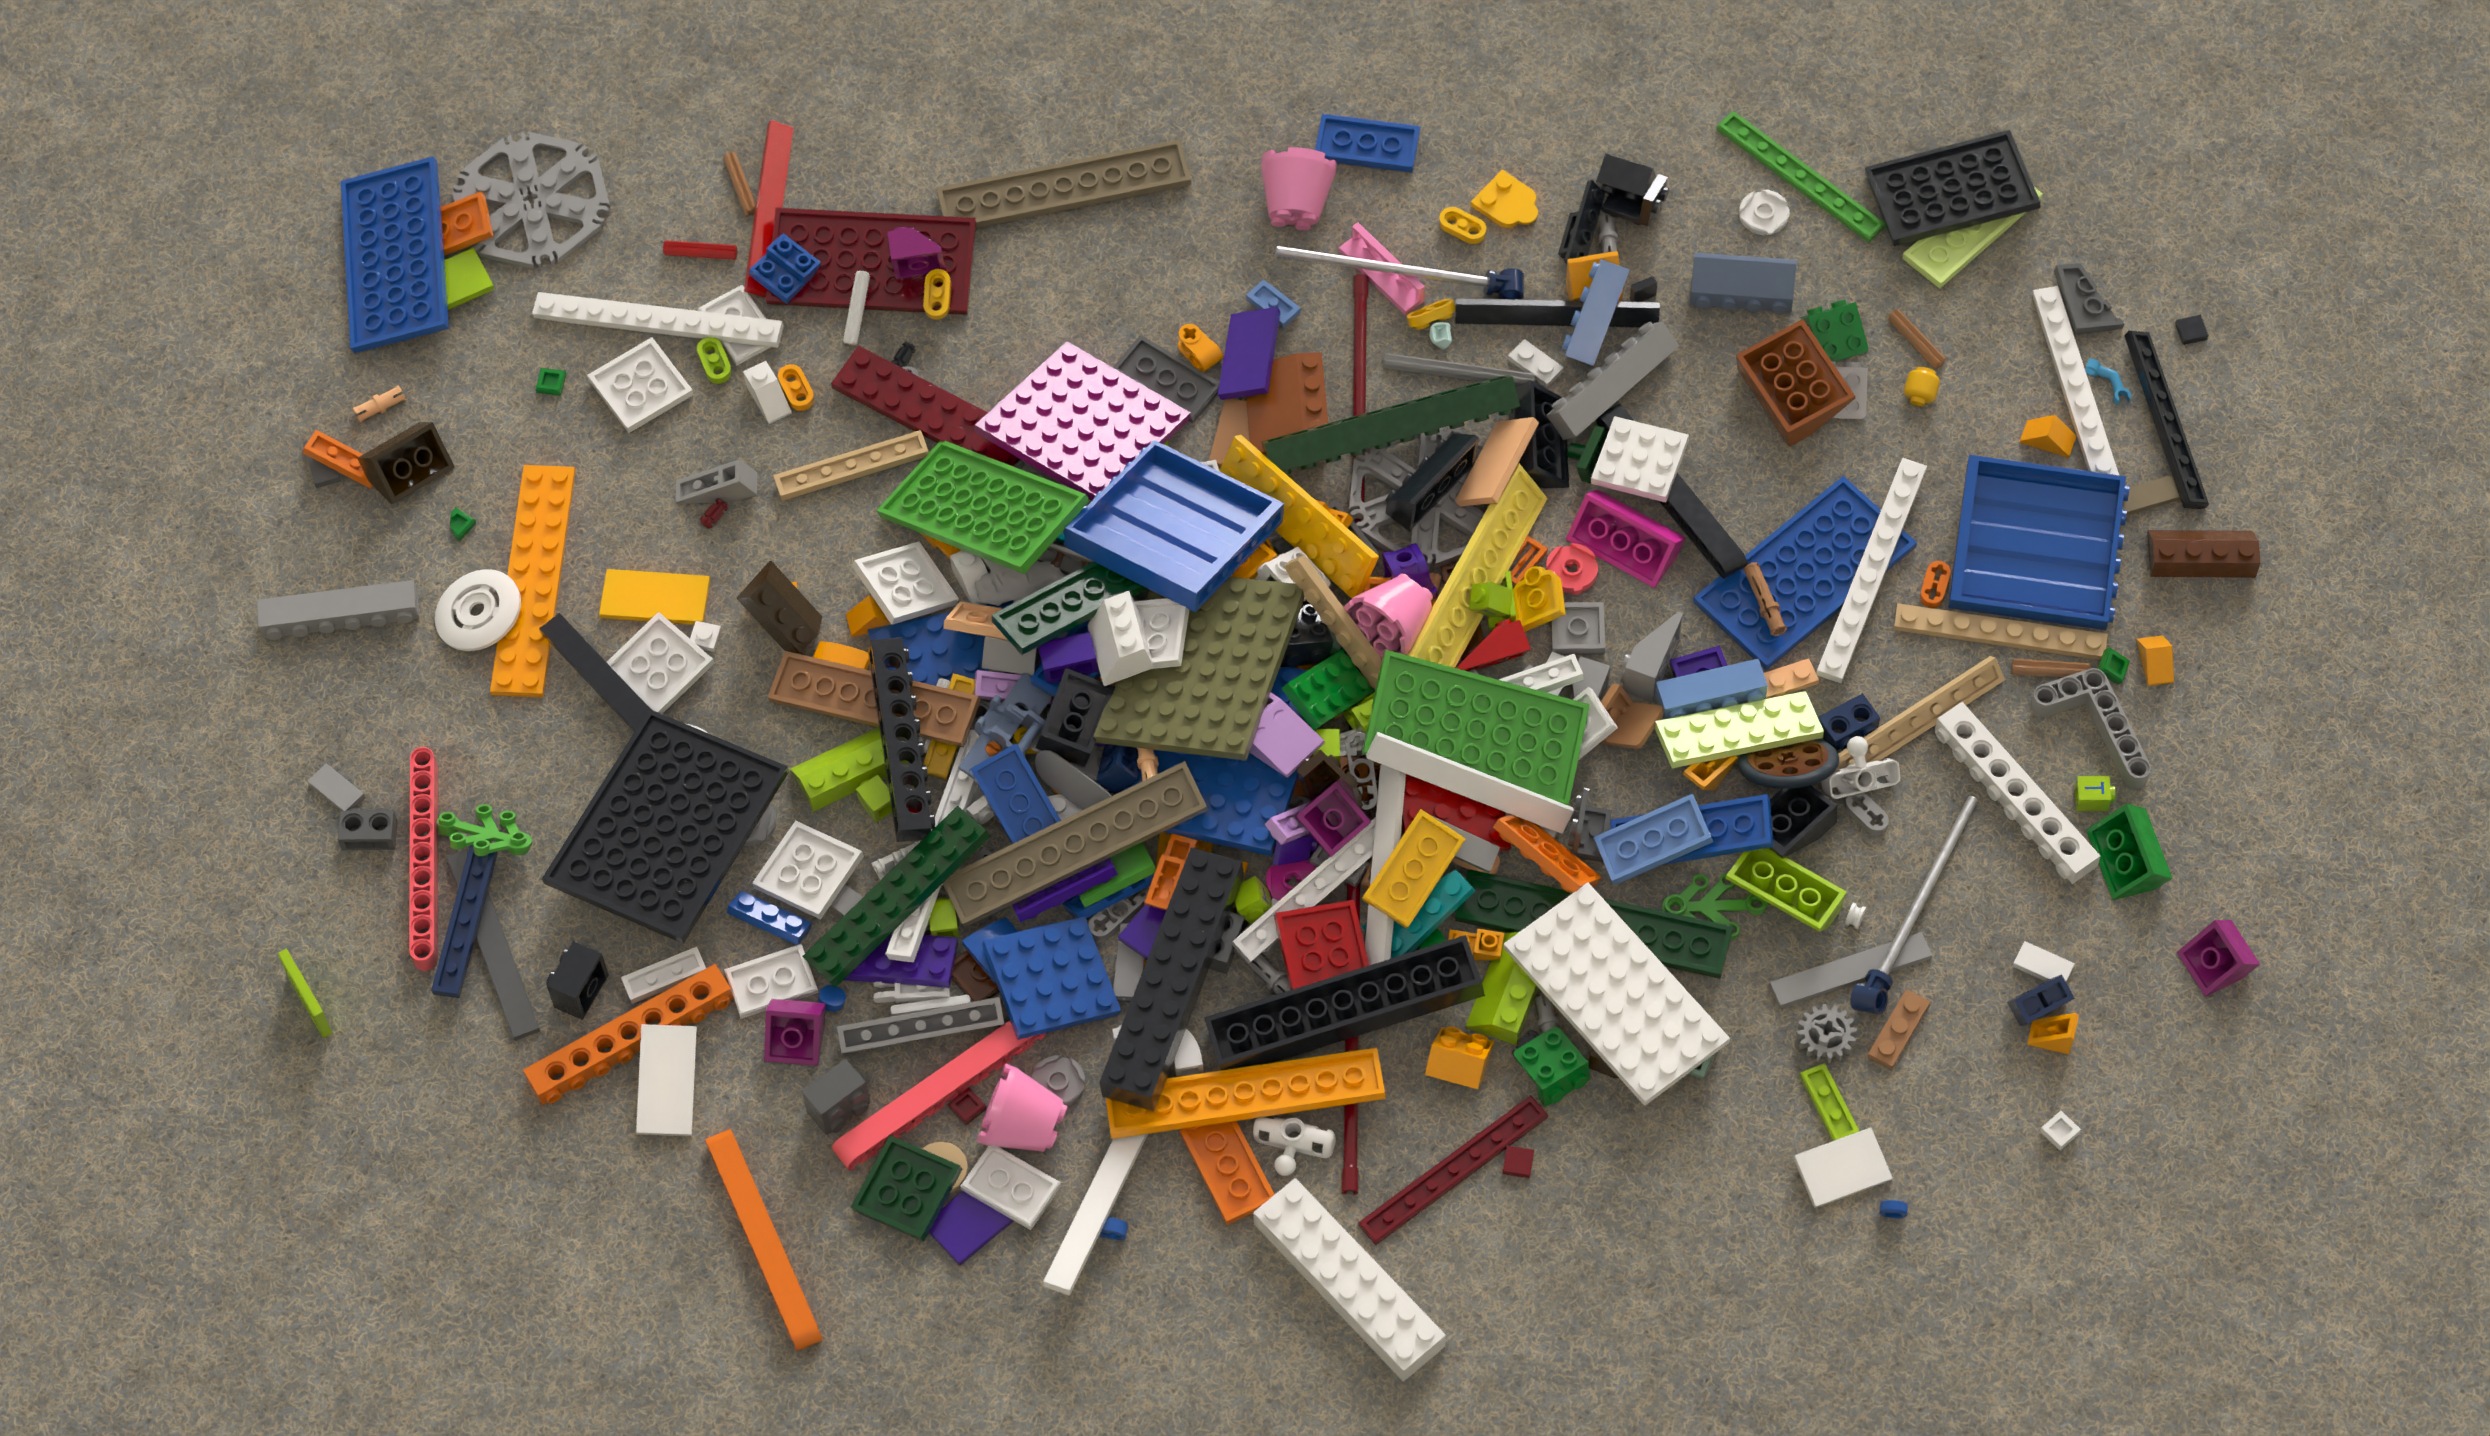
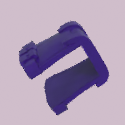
[1382,543,1438,600]

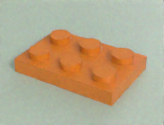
[441,191,494,256]

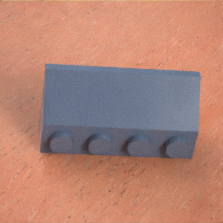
[1690,253,1797,314]

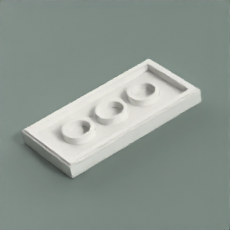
[636,1024,697,1136]

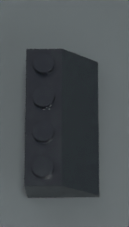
[1509,380,1569,488]
[1385,434,1479,532]

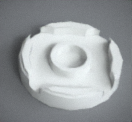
[1739,190,1790,235]

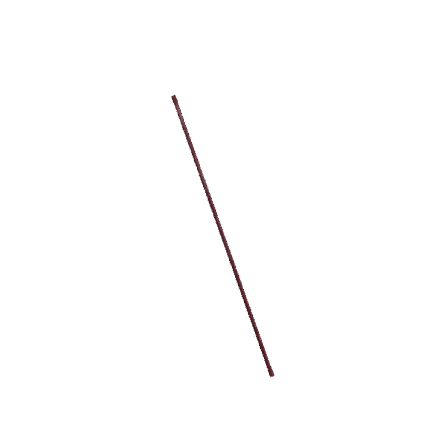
[1342,274,1369,1195]

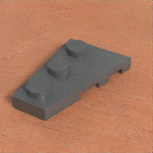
[2054,263,2125,334]

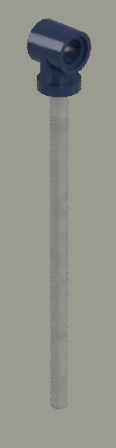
[1275,246,1524,300]
[1850,796,1978,1015]

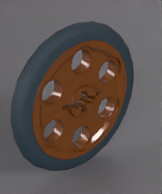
[1737,739,1839,789]

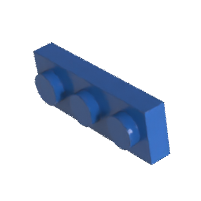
[727,890,812,946]

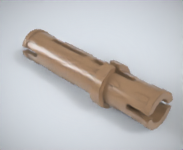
[1743,562,1787,636]

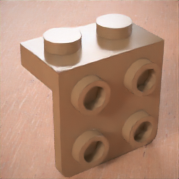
[1600,684,1664,749]

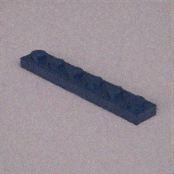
[431,845,498,998]

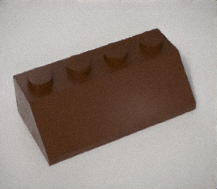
[2147,530,2260,578]

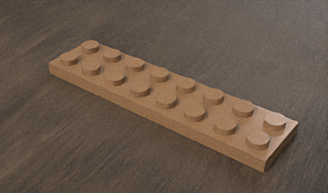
[767,651,981,748]

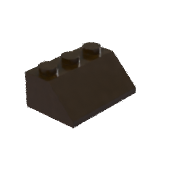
[357,422,455,504]
[736,561,822,653]

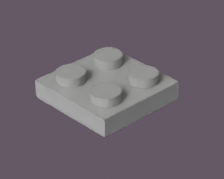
[1551,602,1605,654]

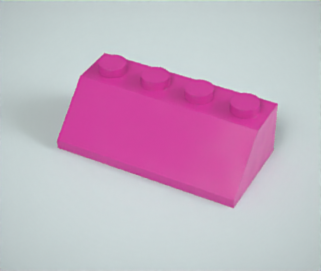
[1566,489,1686,588]

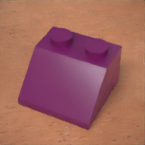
[887,227,946,279]
[1296,781,1371,857]
[2177,920,2260,996]
[764,999,825,1066]

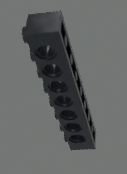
[868,638,935,842]

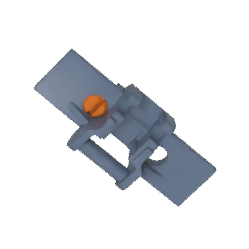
[958,673,1052,779]

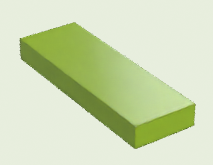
[1799,1063,1860,1141]

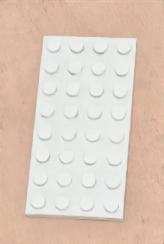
[1503,882,1730,1106]

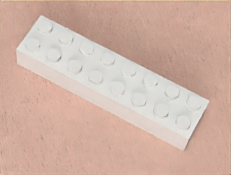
[1253,1178,1446,1382]

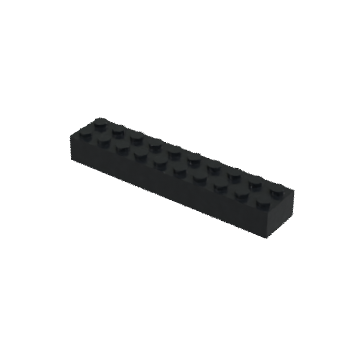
[1099,847,1244,1111]
[1204,935,1485,1071]

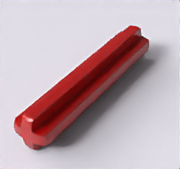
[663,240,738,260]

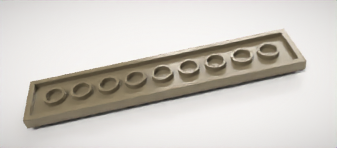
[936,139,1191,228]
[943,761,1208,927]

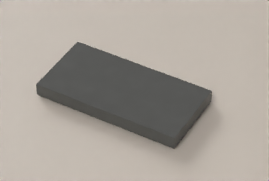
[1112,335,1220,423]

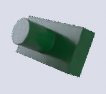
[1567,426,1607,484]

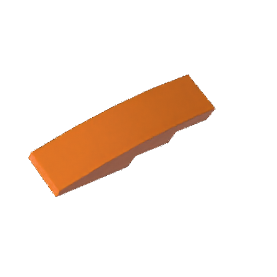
[1144,833,1201,910]

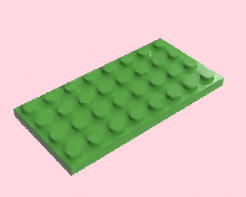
[876,441,1089,574]
[1361,650,1590,806]

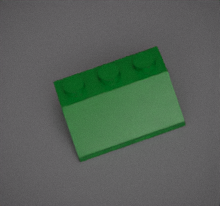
[2086,804,2173,900]

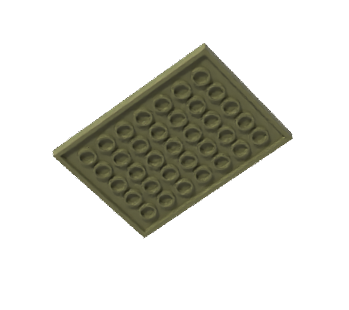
[1094,577,1305,761]

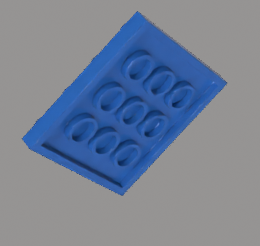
[982,916,1121,1040]

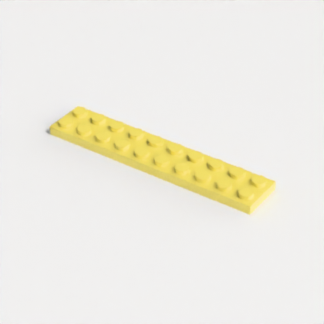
[1407,463,1548,668]

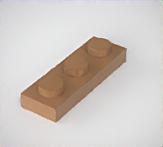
[1867,989,1930,1070]

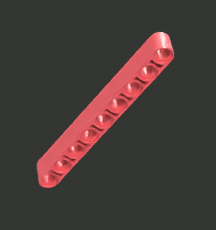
[409,747,438,971]
[832,1021,1046,1171]

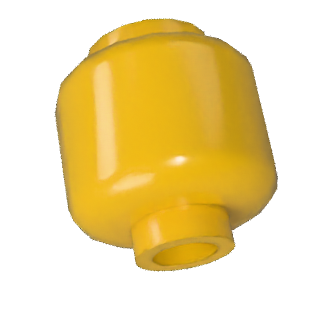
[1903,367,1940,407]

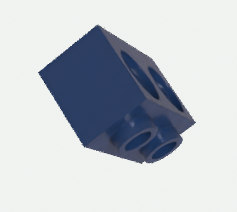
[1818,693,1880,751]
[1096,744,1139,794]
[2007,974,2075,1026]

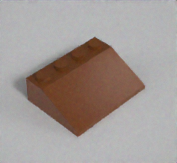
[1736,319,1855,447]
[1246,352,1328,455]

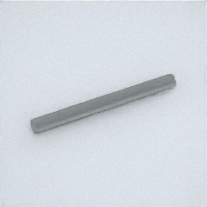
[1383,353,1535,387]

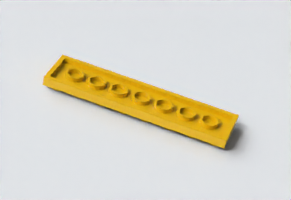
[1219,435,1379,598]

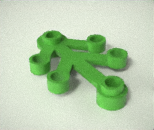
[437,804,532,856]
[1662,873,1768,940]

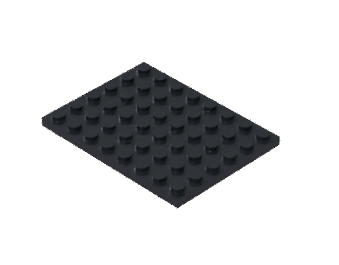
[542,709,789,944]

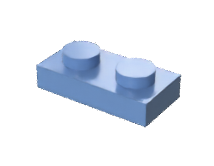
[1246,279,1301,329]

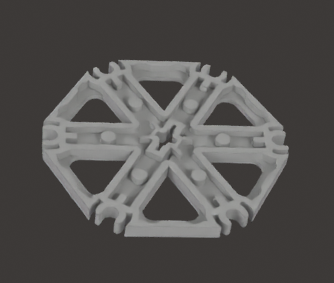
[452,132,611,269]
[1348,426,1485,569]

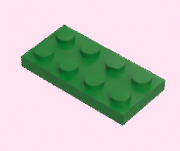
[1281,650,1374,731]

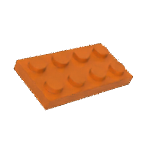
[1493,814,1602,893]
[1179,1121,1275,1225]

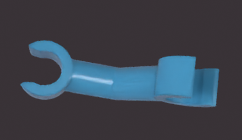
[2085,359,2131,405]

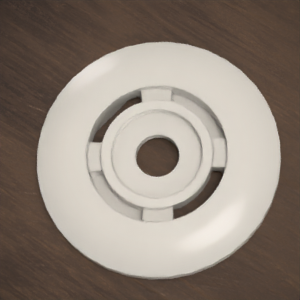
[435,569,521,651]

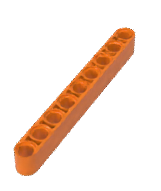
[705,1129,823,1352]

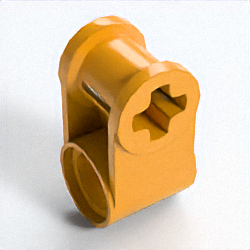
[1178,324,1223,373]

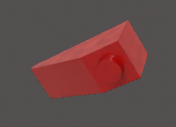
[1456,619,1531,672]

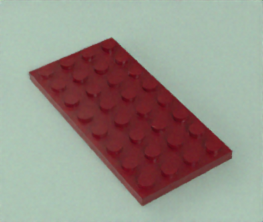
[766,208,976,315]

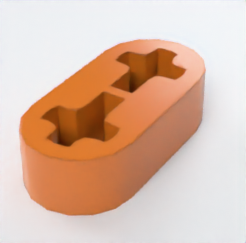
[1920,561,1951,609]

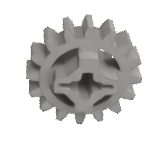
[1796,1004,1857,1064]

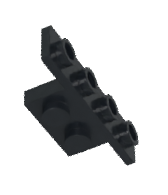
[1558,180,1605,264]

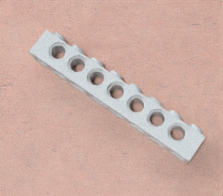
[1935,702,2100,884]

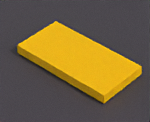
[599,569,711,625]
[1362,809,1466,929]

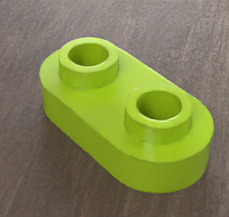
[697,337,732,384]

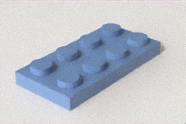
[1594,794,1713,885]

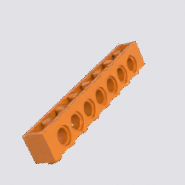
[523,964,734,1105]

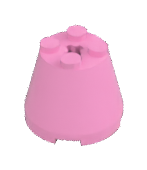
[1261,147,1337,231]
[1344,574,1433,659]
[976,1064,1067,1152]

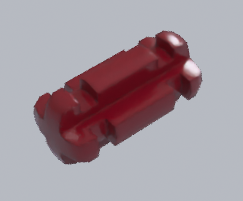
[700,499,728,529]

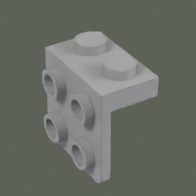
[1832,362,1868,419]

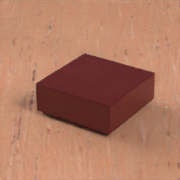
[948,1087,987,1126]
[1502,1145,1534,1179]

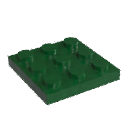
[850,1135,963,1242]

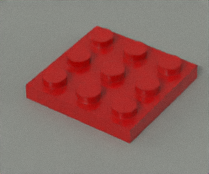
[1274,900,1369,990]

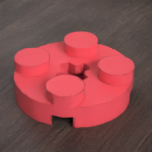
[1546,543,1598,595]

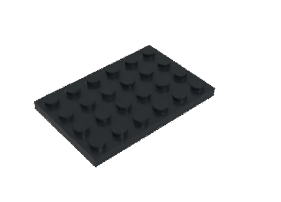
[1865,130,2040,246]

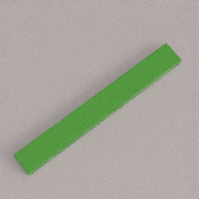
[1716,111,1886,243]

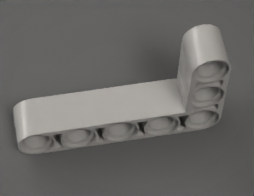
[2031,668,2151,789]

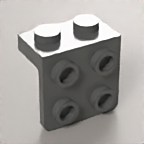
[1568,787,1612,862]

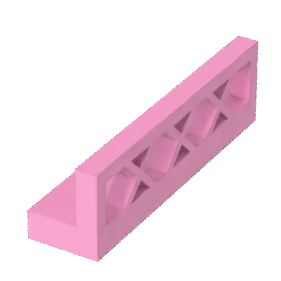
[1339,222,1425,316]

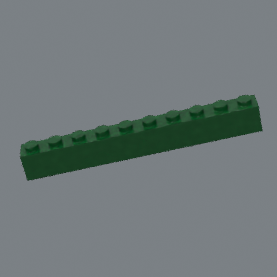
[1261,374,1520,475]

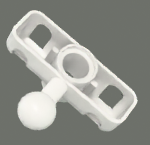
[1821,736,1900,799]
[1253,1117,1336,1176]

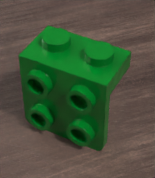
[1800,299,1868,362]
[1514,1027,1590,1107]

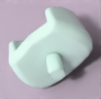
[1429,322,1452,350]

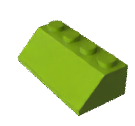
[790,727,908,812]
[1726,848,1847,932]
[1465,932,1539,1045]

